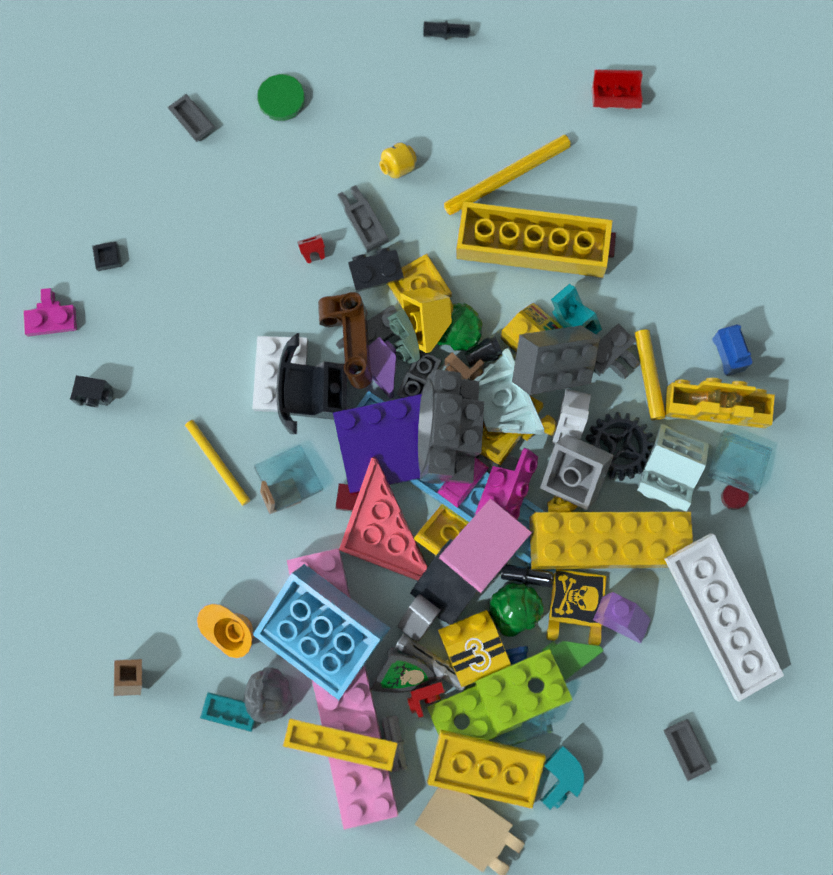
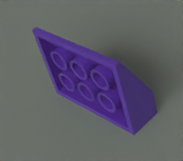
[333,394,422,493]

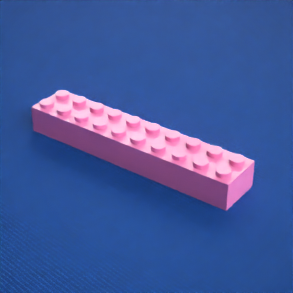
[287,548,399,830]

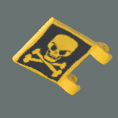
[546,569,606,646]

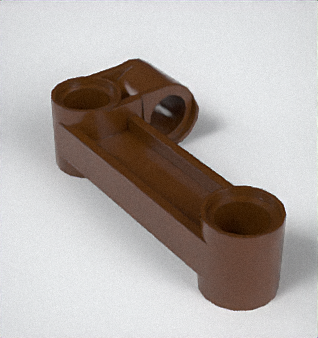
[318,292,372,389]

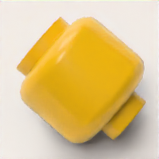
[379,142,417,179]

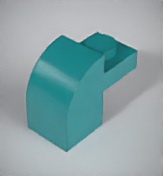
[551,283,602,334]
[540,745,584,810]

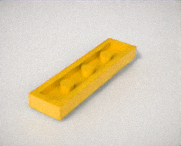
[283,718,397,771]

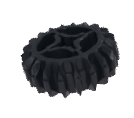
[585,412,655,481]

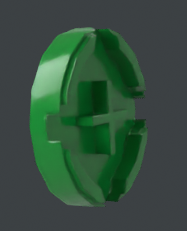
[257,74,305,121]

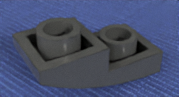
[397,350,442,398]

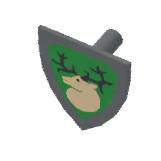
[371,648,437,693]

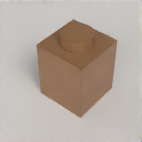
[114,659,142,696]

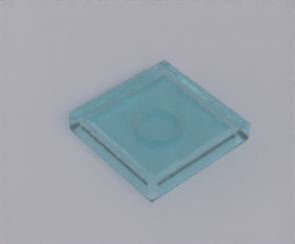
[708,430,772,495]
[254,445,324,512]

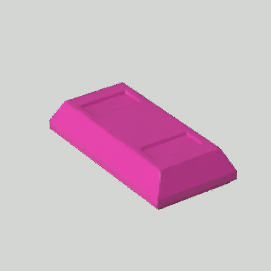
[437,457,489,508]

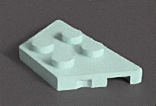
[474,348,545,435]

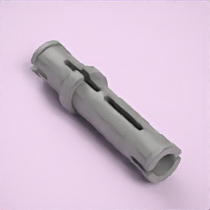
[395,633,465,692]

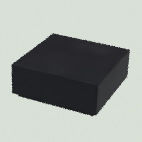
[92,241,122,271]

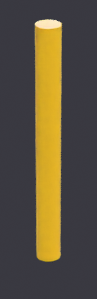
[185,420,251,506]

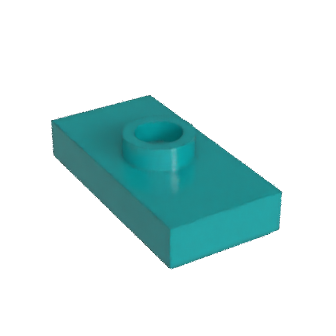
[200,692,255,732]

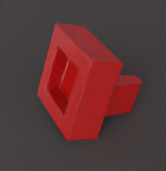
[297,234,325,264]

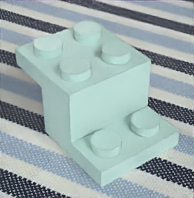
[637,424,709,512]

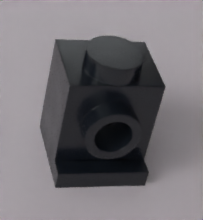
[70,375,113,408]

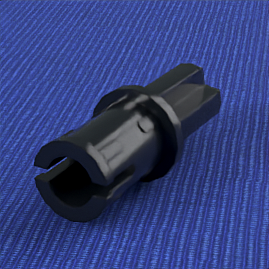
[423,20,470,40]
[501,563,554,587]

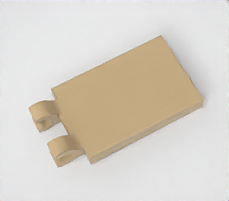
[415,787,525,875]

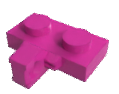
[24,288,77,337]

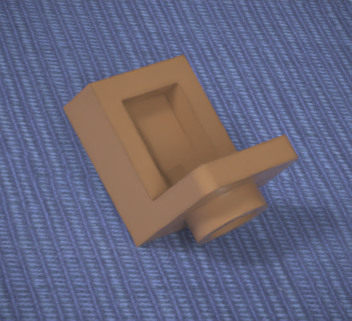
[445,352,484,380]

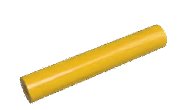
[635,329,666,421]

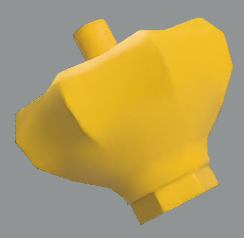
[547,496,578,512]

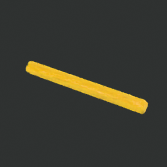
[444,135,571,215]

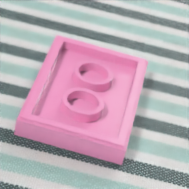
[439,499,532,593]

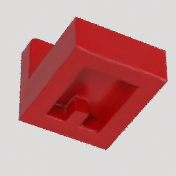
[407,682,444,718]

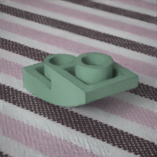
[387,308,420,365]

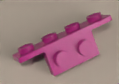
[475,448,538,520]

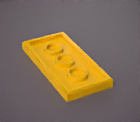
[427,729,546,809]

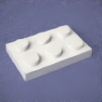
[252,336,308,412]

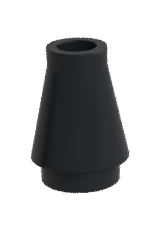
[464,336,502,366]

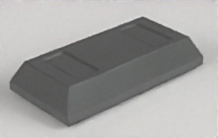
[167,94,215,142]
[663,719,712,781]

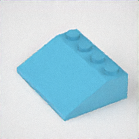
[253,564,391,700]

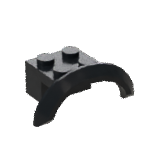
[276,333,347,435]

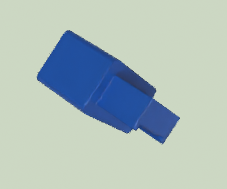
[712,324,753,376]

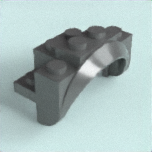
[418,369,484,484]

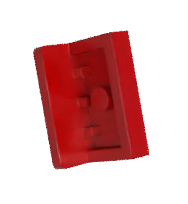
[592,69,643,109]

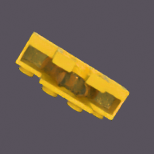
[665,378,775,429]

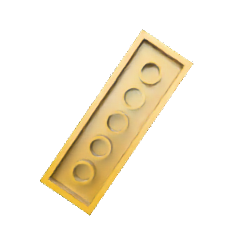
[456,202,613,278]
[529,512,693,569]

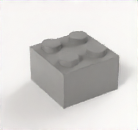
[540,434,614,510]

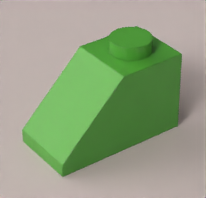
[542,641,604,681]

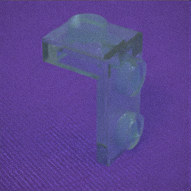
[498,710,555,746]

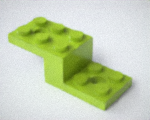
[427,649,573,741]

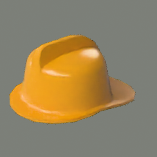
[197,604,254,658]

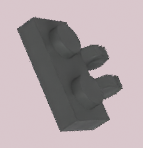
[594,323,640,379]

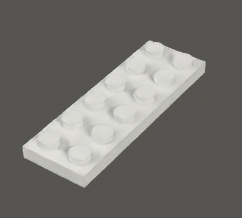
[665,533,784,702]

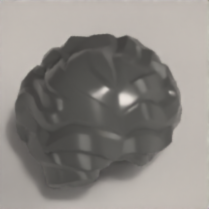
[244,667,293,724]

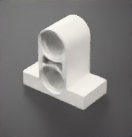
[552,388,591,444]

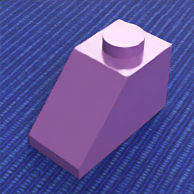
[369,337,397,399]
[593,592,651,643]

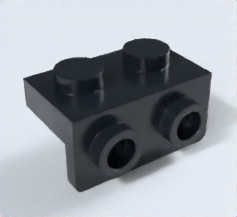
[348,248,404,292]

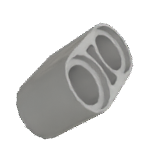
[397,594,441,642]

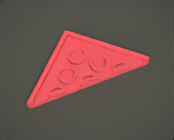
[339,457,428,581]

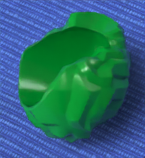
[437,303,483,351]
[489,583,544,637]

